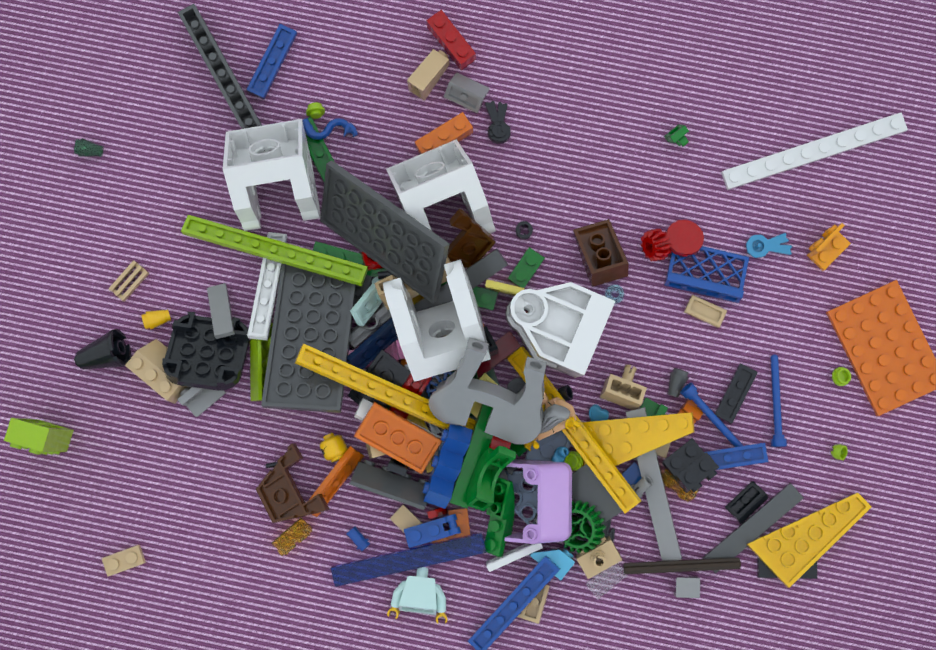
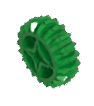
[563,500,606,554]

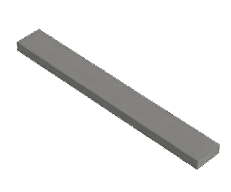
[626,407,682,561]

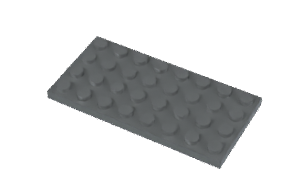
[320,161,450,304]
[261,263,357,413]

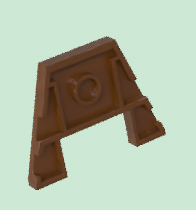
[447,208,496,268]
[256,443,329,523]

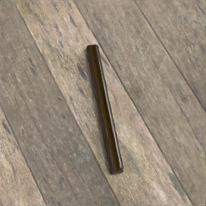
[623,557,741,574]

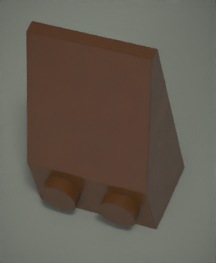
[573,219,629,287]

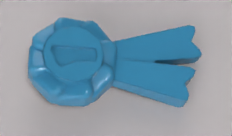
[746,233,792,258]

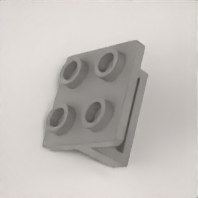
[177,387,226,417]

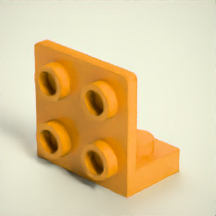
[806,223,851,271]

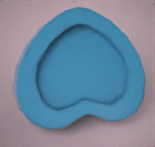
[589,404,609,421]

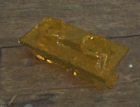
[662,468,699,502]
[272,518,312,556]

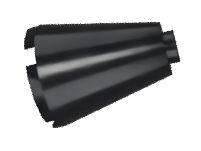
[74,329,132,370]

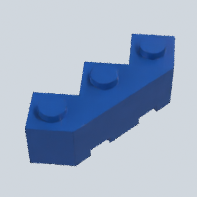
[422,424,473,509]

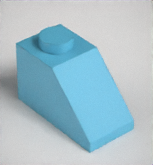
[529,548,575,581]

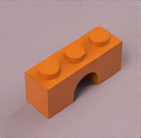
[415,112,473,154]

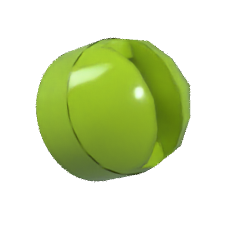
[831,444,848,461]

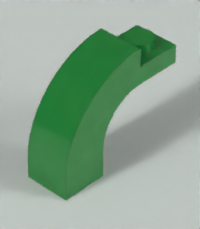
[467,446,516,511]

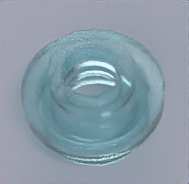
[605,285,624,304]

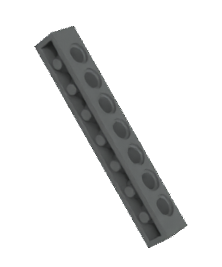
[177,4,262,129]

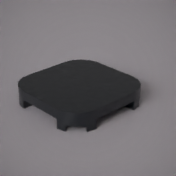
[162,312,249,391]

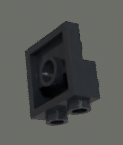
[661,438,719,493]

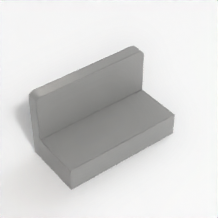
[444,73,490,113]

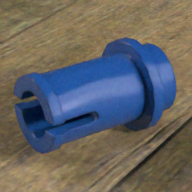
[346,526,370,551]

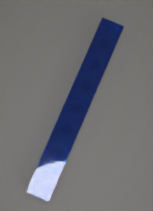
[330,532,486,587]

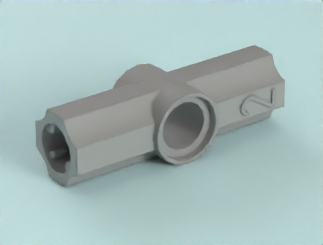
[349,303,392,349]

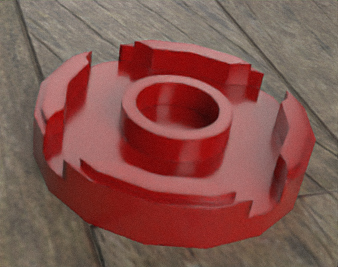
[666,220,704,257]

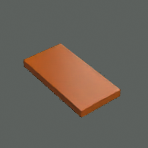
[354,402,442,474]

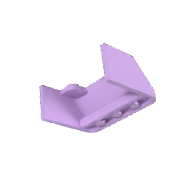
[505,459,572,544]

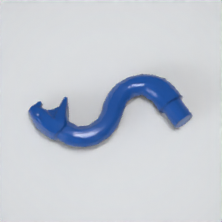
[302,118,358,140]

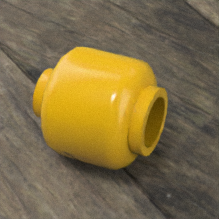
[319,433,348,463]

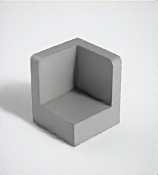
[674,576,700,598]

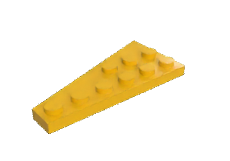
[582,412,695,467]
[746,493,871,588]

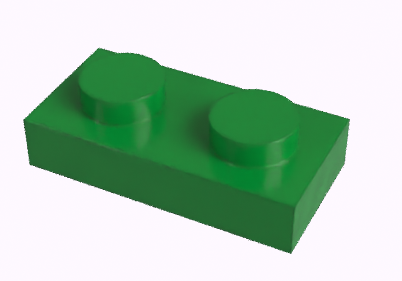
[508,247,545,288]

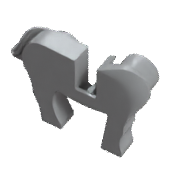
[429,337,570,444]

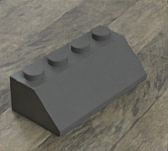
[349,459,428,510]

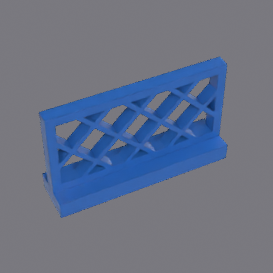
[664,246,749,303]

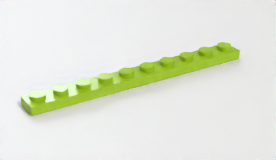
[181,215,368,286]

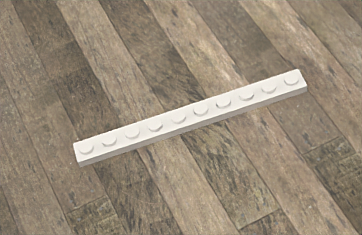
[721,113,908,190]

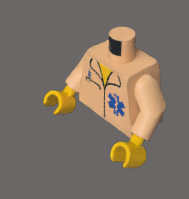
[524,391,581,451]

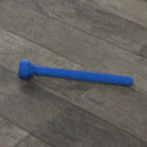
[771,354,787,447]
[680,383,743,447]

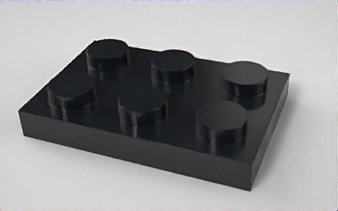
[347,350,411,408]

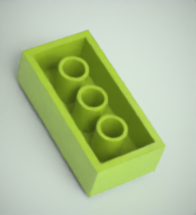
[4,417,74,455]

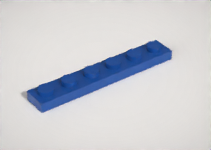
[468,556,560,650]

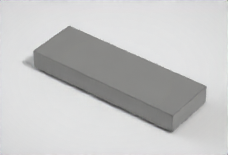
[207,283,235,339]

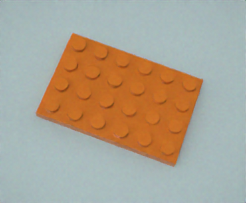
[826,280,936,416]

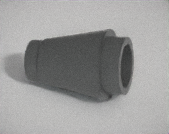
[668,368,689,397]

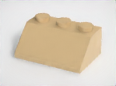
[125,339,188,404]

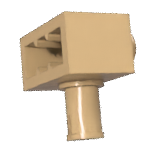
[600,365,647,410]
[576,536,622,579]

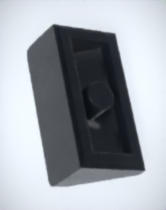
[725,481,768,524]

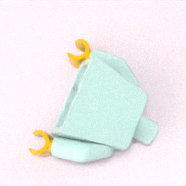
[387,567,448,624]

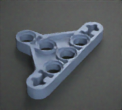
[505,471,538,525]

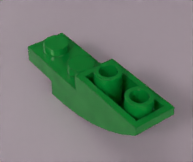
[483,477,515,557]

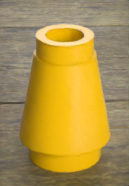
[141,309,171,330]

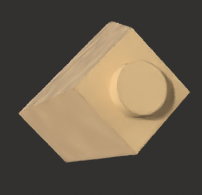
[407,49,450,101]

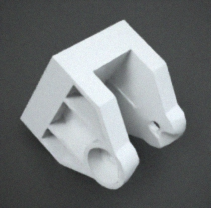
[223,119,321,231]
[386,139,496,234]
[383,259,491,382]
[505,282,615,378]

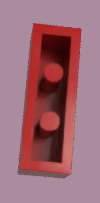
[426,9,476,71]

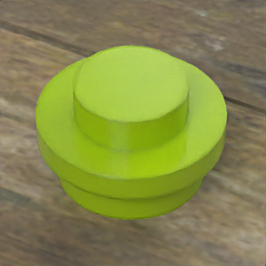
[306,102,325,119]
[832,367,851,386]
[564,451,583,471]

